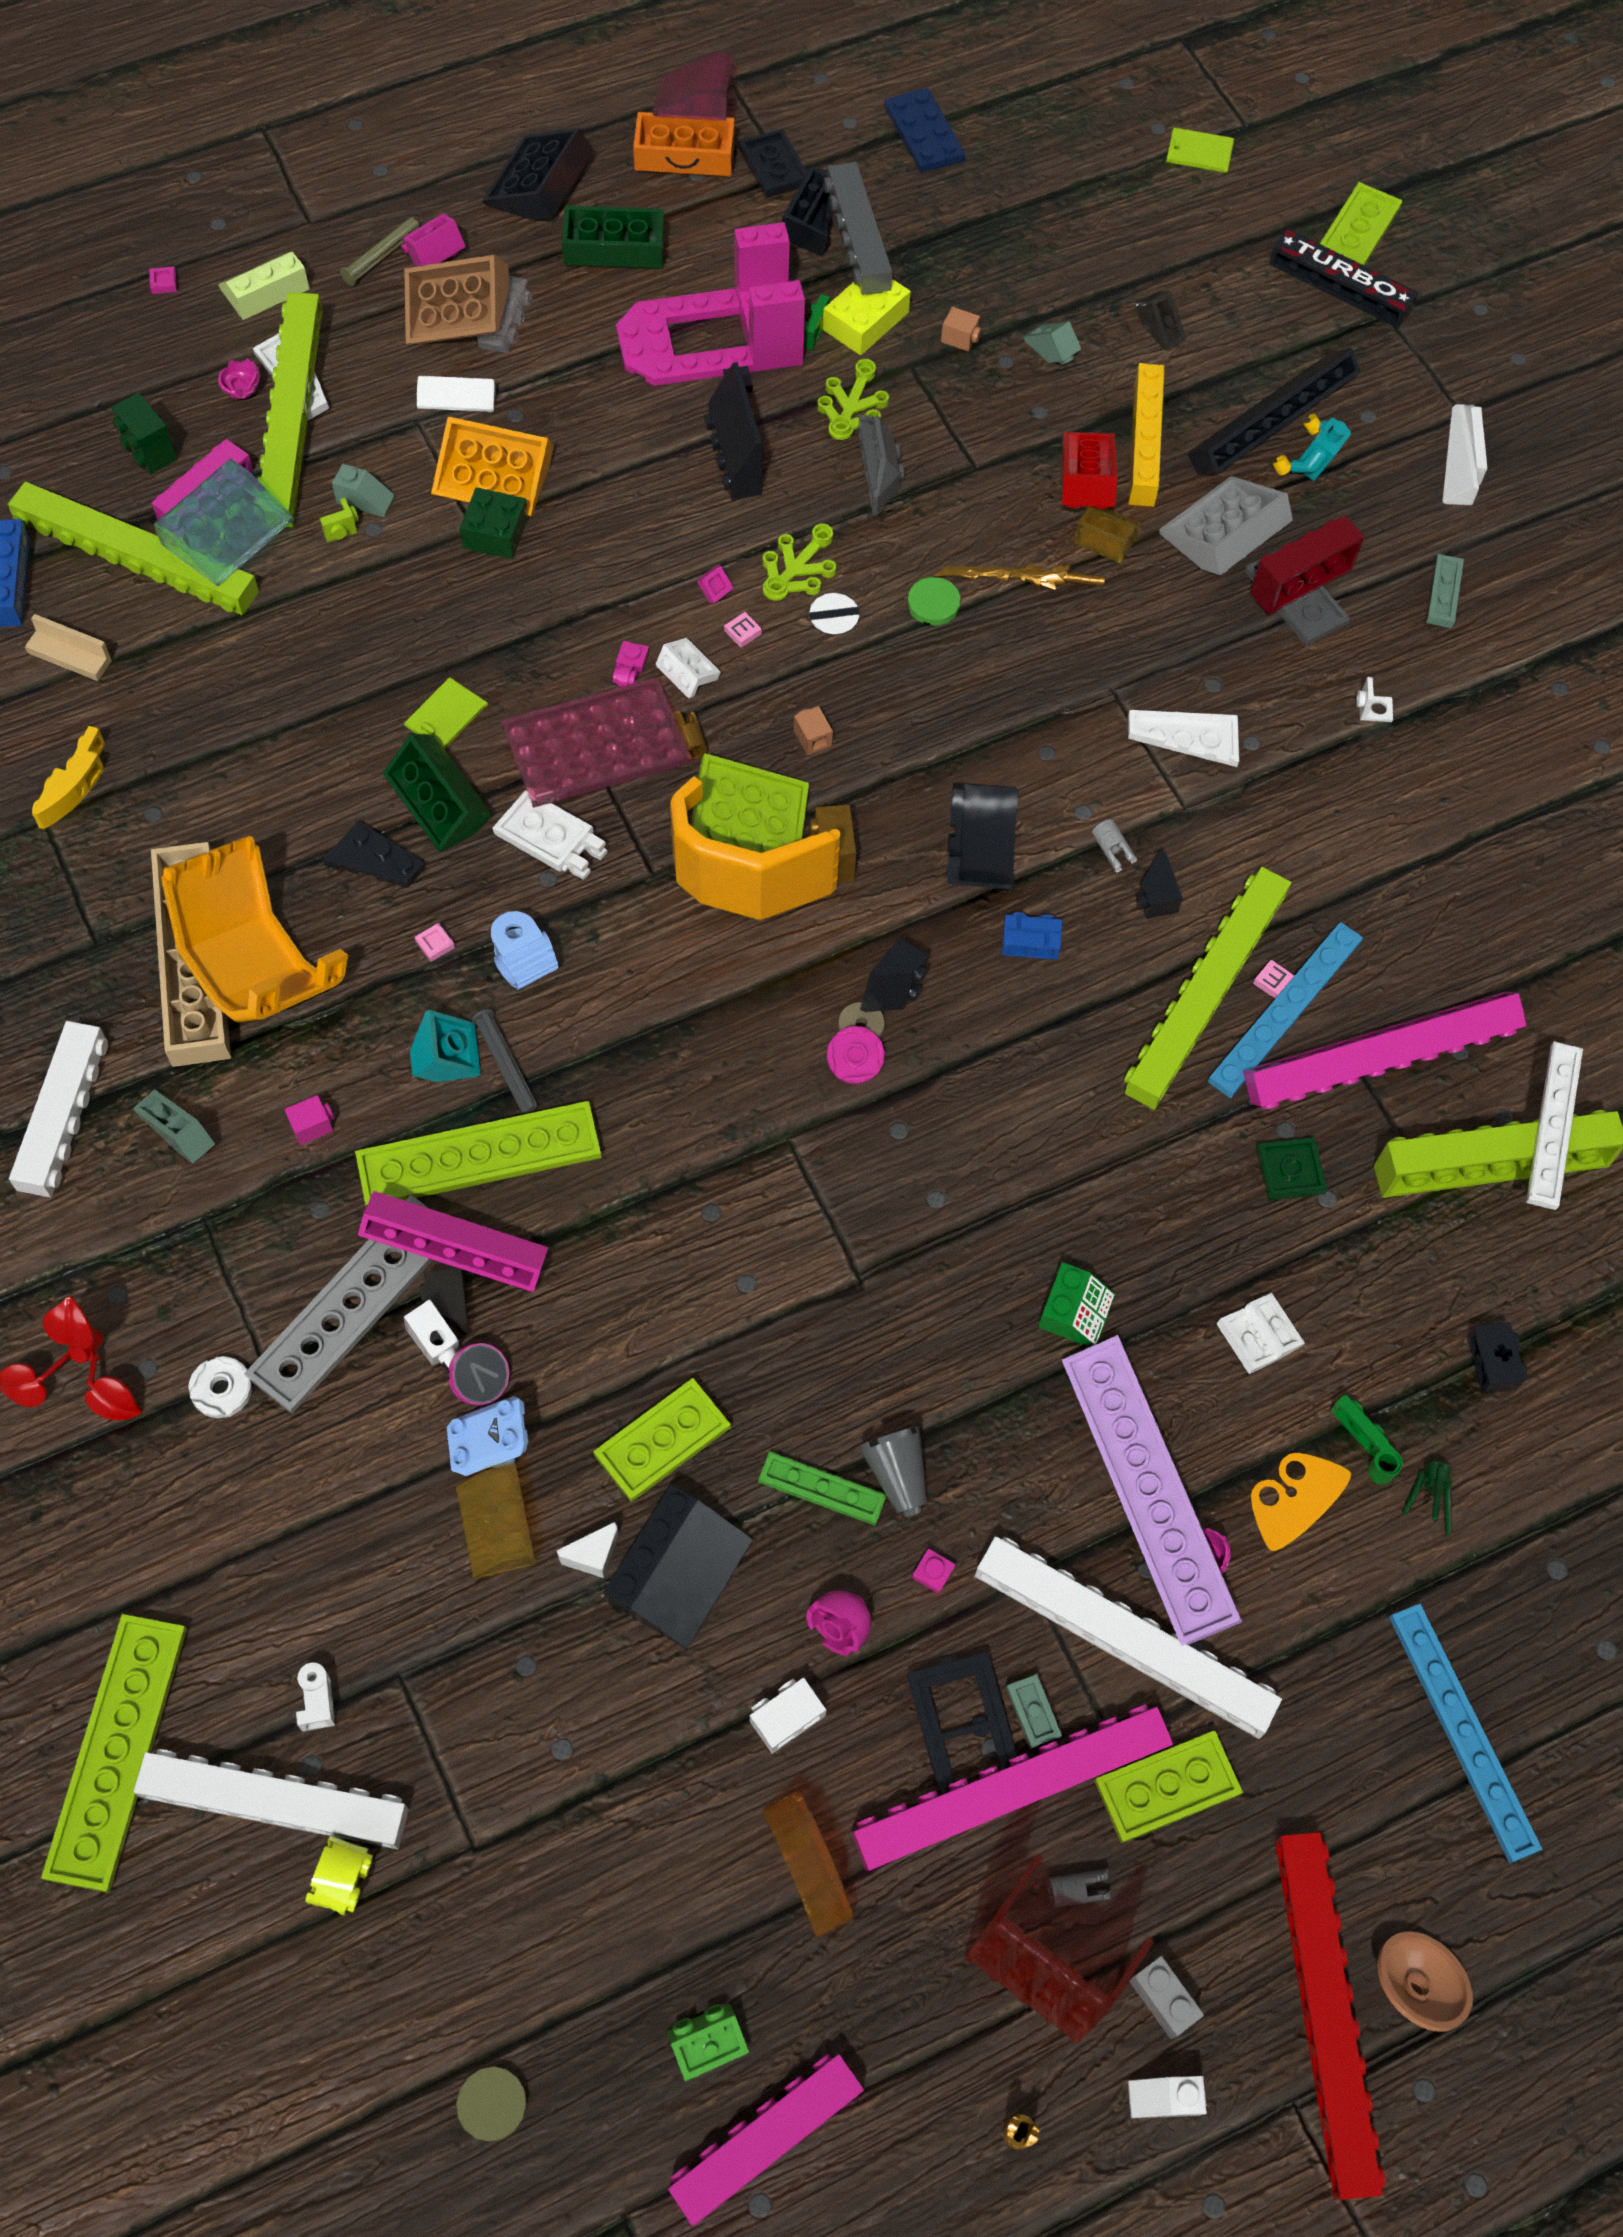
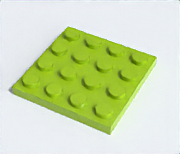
[691,753,809,853]

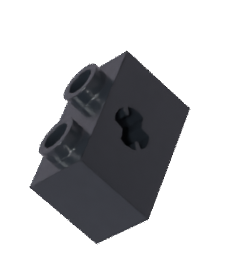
[1467,1322,1527,1394]

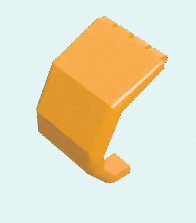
[670,776,841,921]
[161,835,348,1023]

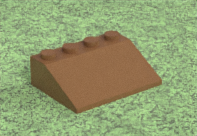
[404,255,509,345]

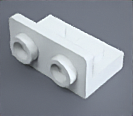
[656,638,721,698]

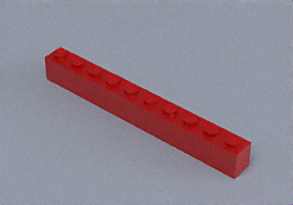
[1274,1833,1386,2200]

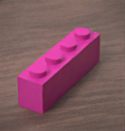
[152,439,253,535]

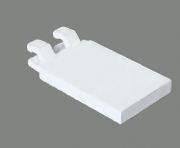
[493,789,607,880]

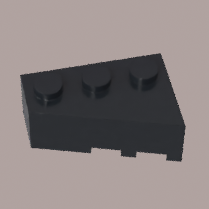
[781,165,830,257]

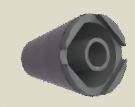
[859,1427,927,1518]

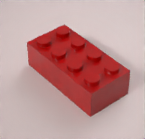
[1061,432,1118,509]

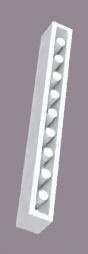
[975,1536,1282,1739]

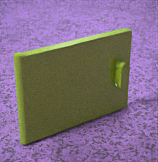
[1166,127,1234,173]
[404,677,488,749]

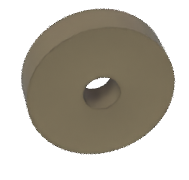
[838,1002,885,1039]

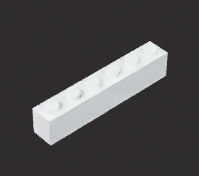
[9,1021,108,1197]

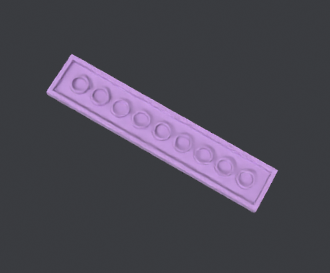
[1062,1335,1242,1646]

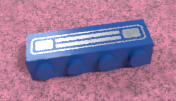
[0,519,30,627]

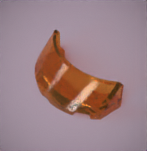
[762,1790,854,1938]

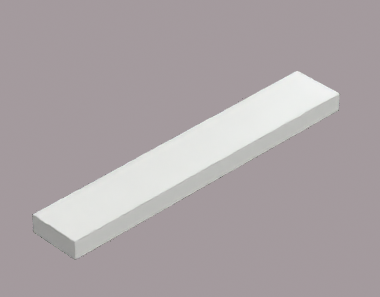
[1526,1042,1583,1210]

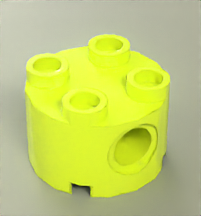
[305,1835,373,1915]

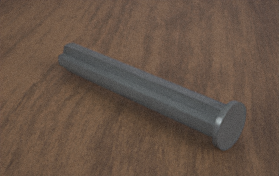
[472,1009,537,1114]

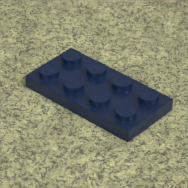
[884,87,965,173]

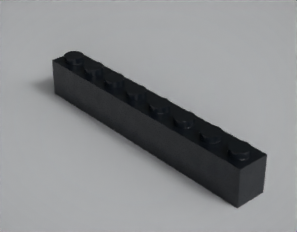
[1189,349,1361,475]

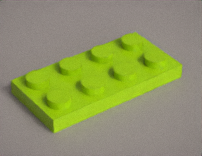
[1320,182,1403,266]
[593,1378,731,1503]
[1094,1731,1243,1844]

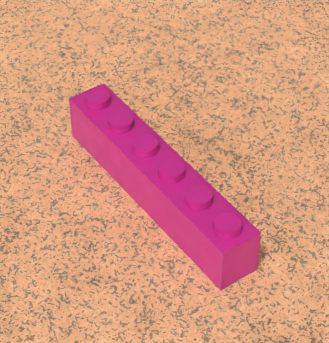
[358,1191,548,1292]
[668,2054,864,2227]

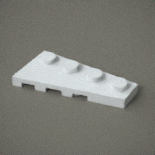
[253,333,329,420]
[1128,710,1239,767]

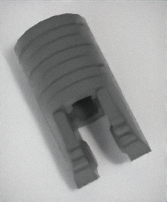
[1047,1869,1111,1908]

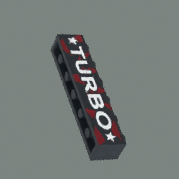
[1269,228,1418,329]

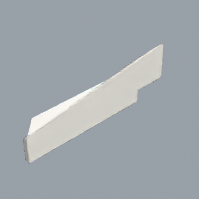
[1442,404,1487,505]

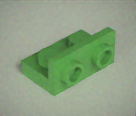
[666,2003,749,2082]

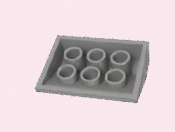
[1159,476,1292,575]

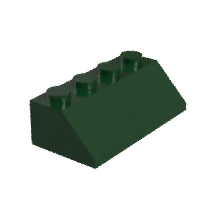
[382,733,491,852]

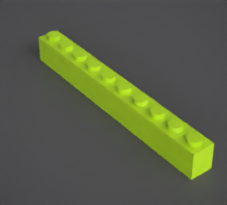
[254,292,323,527]
[8,482,259,615]
[1124,867,1292,1110]

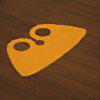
[1251,1453,1351,1551]

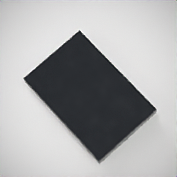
[738,129,807,198]

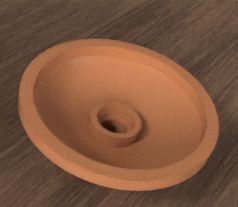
[1377,1932,1473,2032]

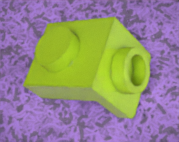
[320,498,359,543]

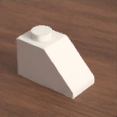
[1128,2076,1207,2118]

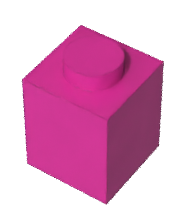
[284,1095,334,1145]

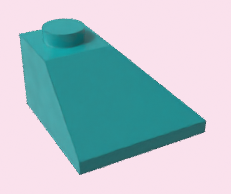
[410,1010,481,1082]

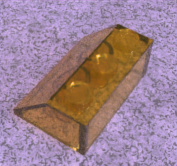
[456,1464,536,1579]

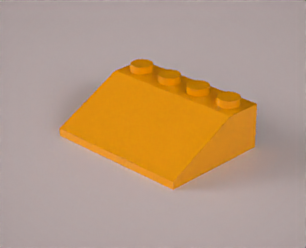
[431,416,554,517]

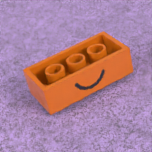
[633,112,735,176]

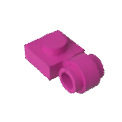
[613,641,649,689]

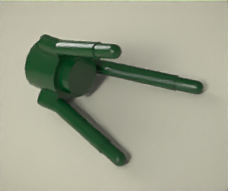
[1402,1461,1453,1536]

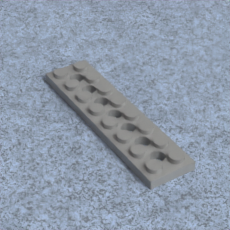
[244,1195,433,1414]

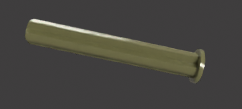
[340,217,419,286]

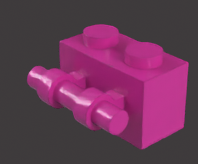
[401,213,466,266]

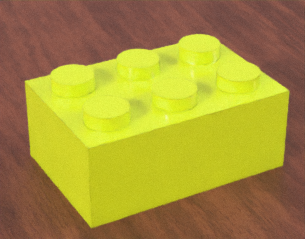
[823,279,911,356]

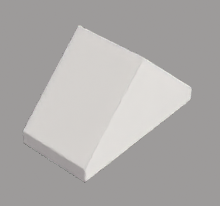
[557,1522,619,1578]

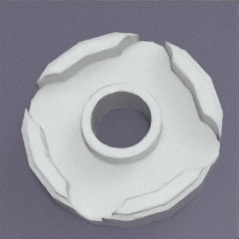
[188,1356,253,1418]

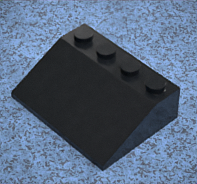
[482,128,594,220]
[704,362,762,500]
[603,1484,753,1650]

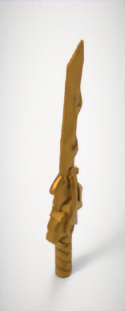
[934,562,1105,591]

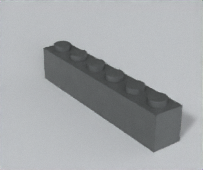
[823,162,892,295]

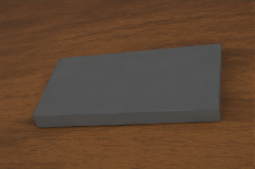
[1245,549,1350,646]

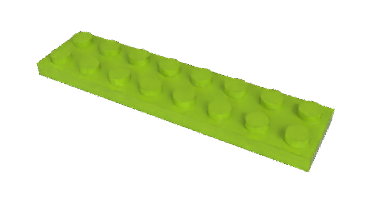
[355,1101,602,1207]
[41,1614,187,1893]

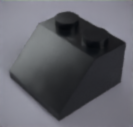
[860,938,929,1012]

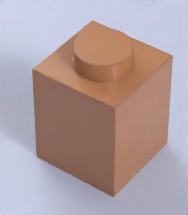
[941,307,982,352]
[793,706,833,756]

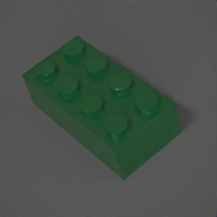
[562,205,665,268]

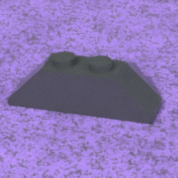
[858,415,904,514]

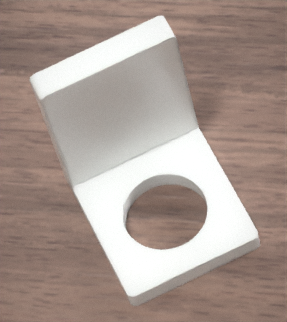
[1356,677,1393,722]

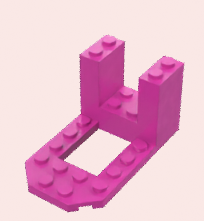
[616,222,805,386]

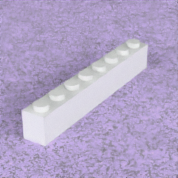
[134,1749,409,1850]

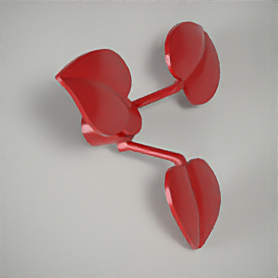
[0,1295,143,1421]

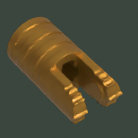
[671,712,707,760]
[1002,2114,1040,2150]

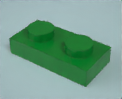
[803,294,830,351]

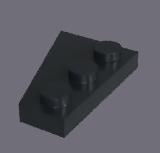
[323,820,425,888]

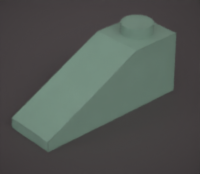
[132,1090,215,1164]

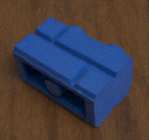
[1001,912,1062,960]

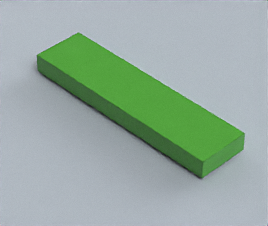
[758,1451,886,1526]

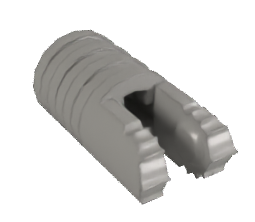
[1092,819,1138,873]

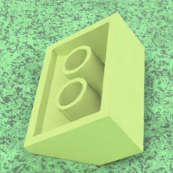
[219,251,309,320]

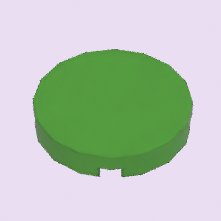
[908,577,961,626]

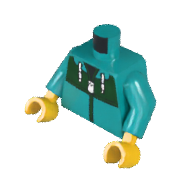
[1273,414,1351,481]

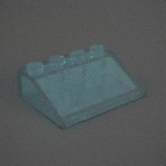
[154,458,293,586]

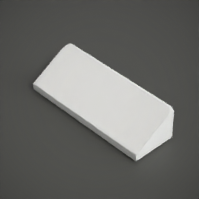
[417,376,496,412]

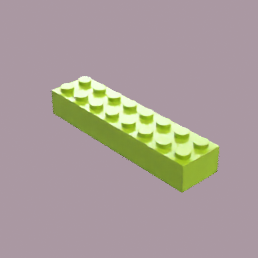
[1374,1110,1623,1198]

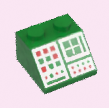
[1038,1262,1115,1347]

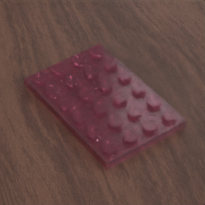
[501,677,692,808]

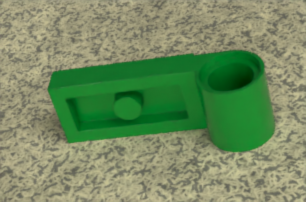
[1330,1394,1403,1485]

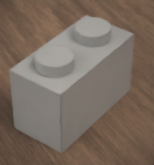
[1129,1956,1204,2039]

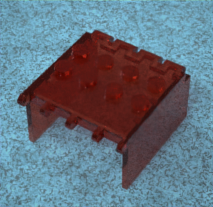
[965,1853,1154,2045]

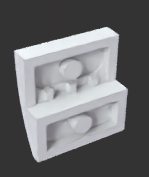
[1216,1293,1305,1374]

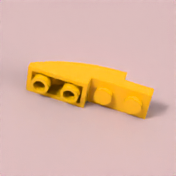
[32,726,105,829]

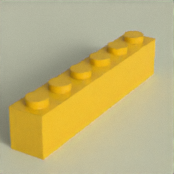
[1128,363,1164,507]

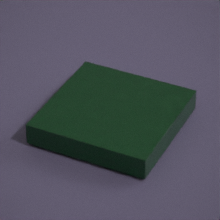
[1256,1137,1328,1201]

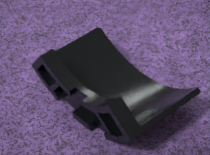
[947,782,1019,889]

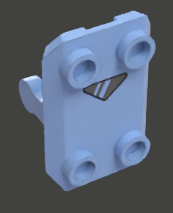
[447,1396,528,1476]

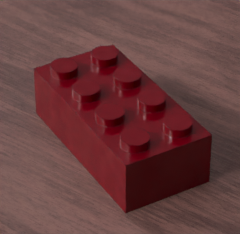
[1250,515,1364,615]

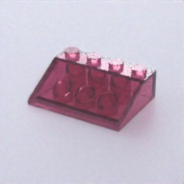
[653,52,733,121]

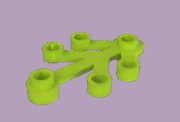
[817,359,889,440]
[763,524,836,601]

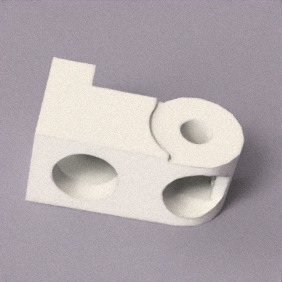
[296,1663,335,1732]

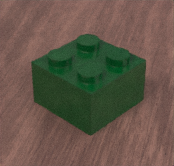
[111,392,177,475]
[459,487,528,559]

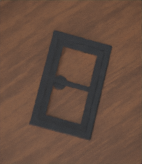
[907,1652,1017,1796]

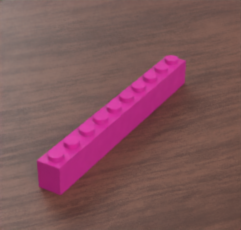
[1243,991,1526,1109]
[851,1704,1173,1871]

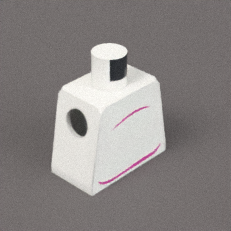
[404,1299,459,1374]

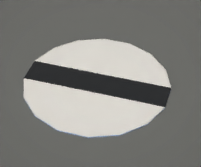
[809,593,859,634]

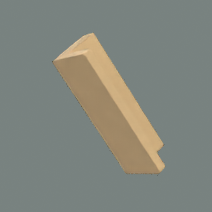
[25,614,112,681]

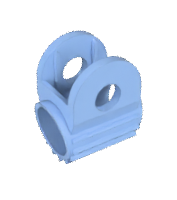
[491,911,559,990]

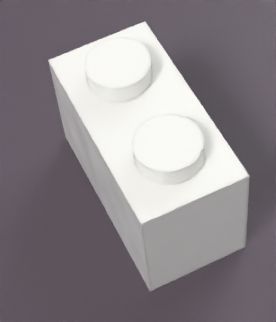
[750,1677,826,1754]

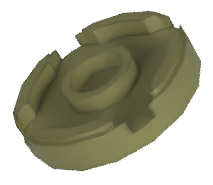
[456,2067,527,2142]

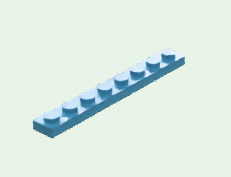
[1208,922,1363,1098]
[1389,1604,1542,1864]

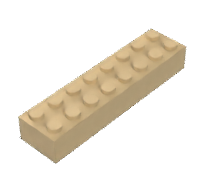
[151,842,231,1067]

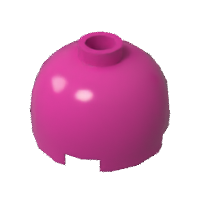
[806,1590,872,1656]

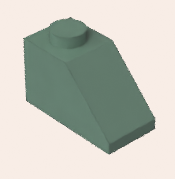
[1023,321,1081,364]
[332,463,395,518]

